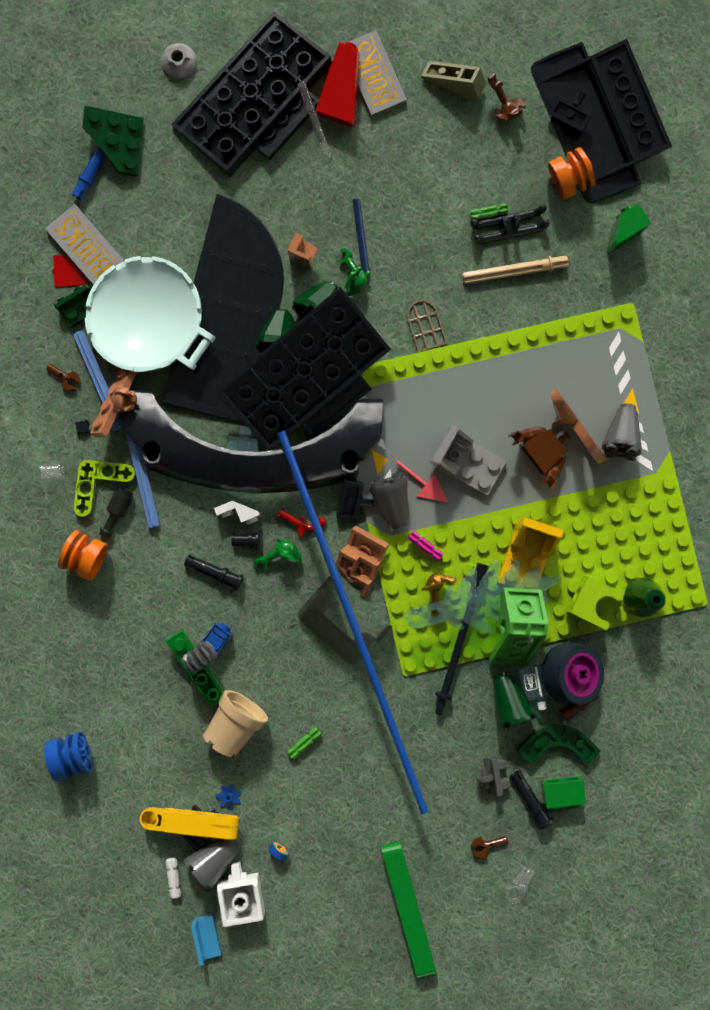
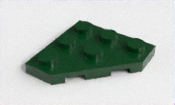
[82,106,144,177]

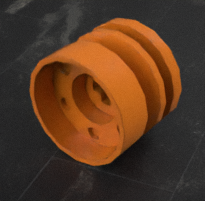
[547,147,596,201]
[57,530,108,581]

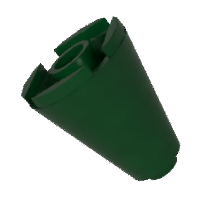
[623,578,666,617]
[493,672,537,730]

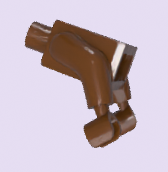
[508,427,570,490]

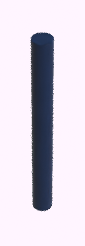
[353,199,370,276]

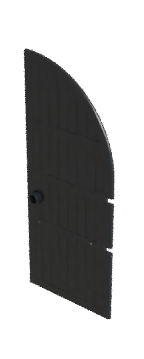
[162,194,284,423]

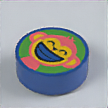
[269,841,289,861]

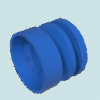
[44,731,93,782]

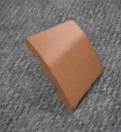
[336,526,389,598]

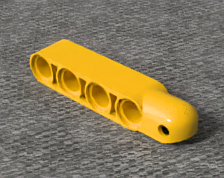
[140,807,239,839]

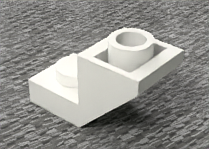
[214,501,261,525]

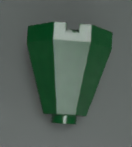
[292,281,338,319]
[256,309,295,353]

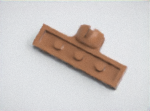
[90,368,137,438]

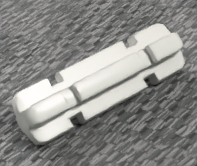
[166,857,182,898]

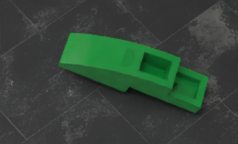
[165,629,224,707]

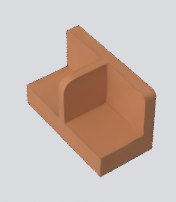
[287,233,317,270]

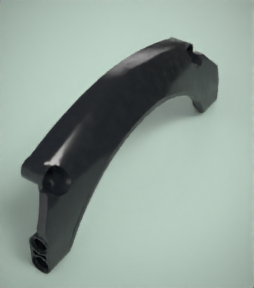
[124,388,383,493]

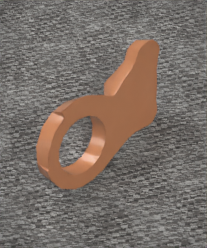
[550,389,607,465]

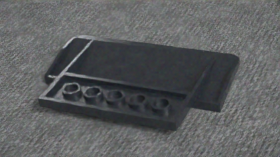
[531,38,672,203]

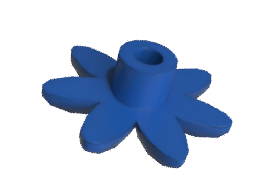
[216,784,241,810]

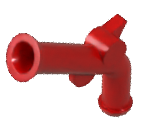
[277,508,327,537]

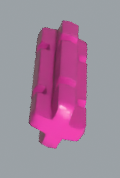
[408,531,443,561]

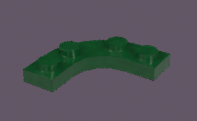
[516,724,601,765]

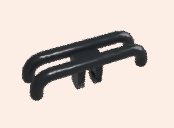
[470,204,550,244]

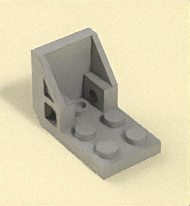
[430,425,507,496]

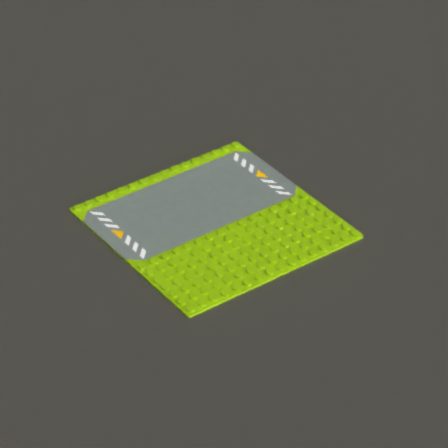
[342,303,707,676]

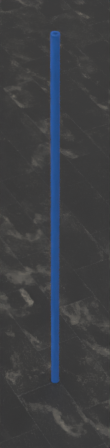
[277,431,429,814]

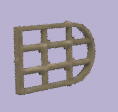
[407,300,448,352]

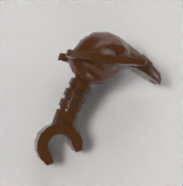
[488,73,526,121]

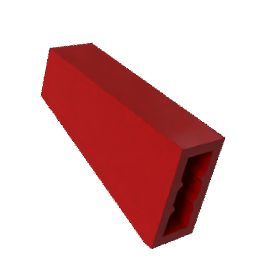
[315,41,360,128]

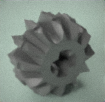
[182,641,218,673]

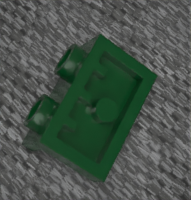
[54,284,91,328]

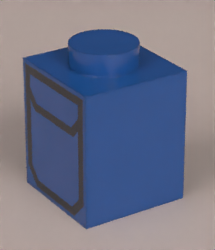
[201,622,233,654]

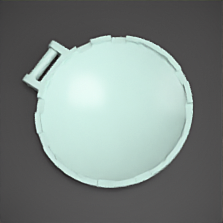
[85,256,216,372]

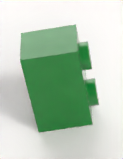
[541,776,586,811]

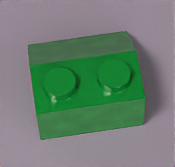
[607,203,651,254]

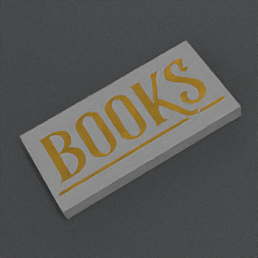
[349,30,407,117]
[45,204,125,285]

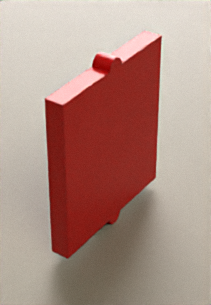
[52,254,89,287]

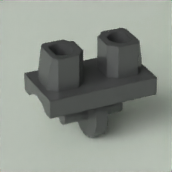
[476,757,510,796]

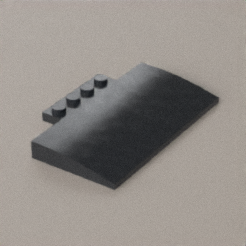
[171,11,332,177]
[217,287,391,450]

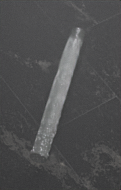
[298,81,332,161]

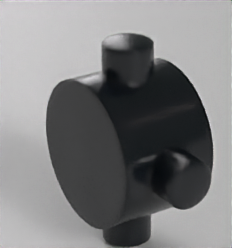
[75,420,91,435]

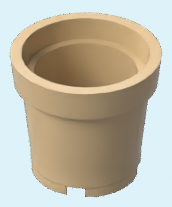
[203,690,268,757]

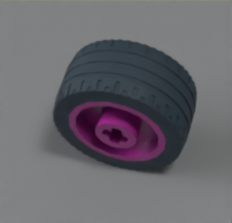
[541,643,604,705]

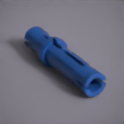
[71,147,105,201]

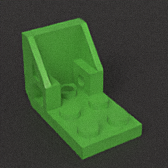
[489,587,549,665]

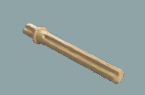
[463,256,569,284]

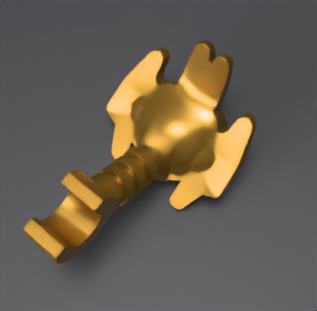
[421,573,457,622]

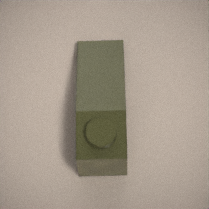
[421,61,486,99]

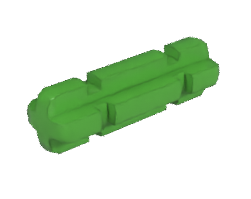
[470,204,508,221]
[287,727,322,759]

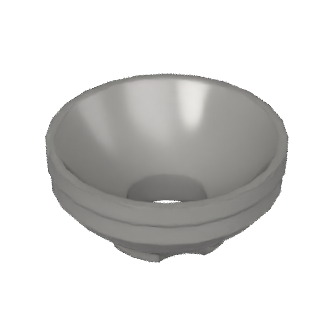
[162,43,197,79]

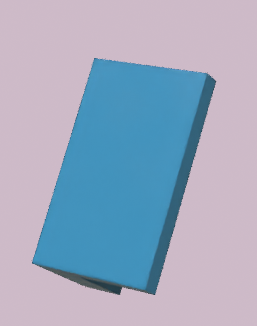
[191,914,222,966]

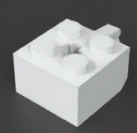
[217,862,265,927]

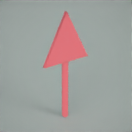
[396,461,448,503]

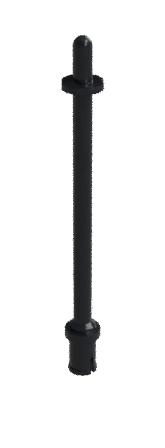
[435,563,489,716]

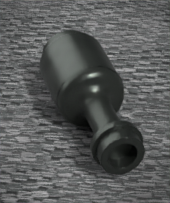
[99,487,133,539]

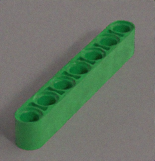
[381,840,437,980]

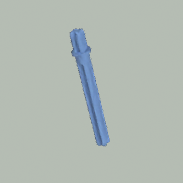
[73,331,124,431]
[124,428,159,528]

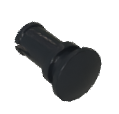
[231,531,262,550]

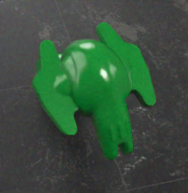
[339,248,370,296]
[253,538,302,570]

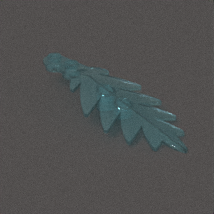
[406,560,561,633]

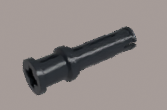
[184,554,244,591]
[509,770,554,830]

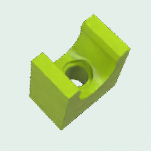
[566,576,624,630]

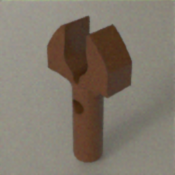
[46,364,81,391]
[470,836,508,858]

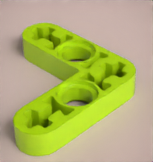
[74,460,136,517]

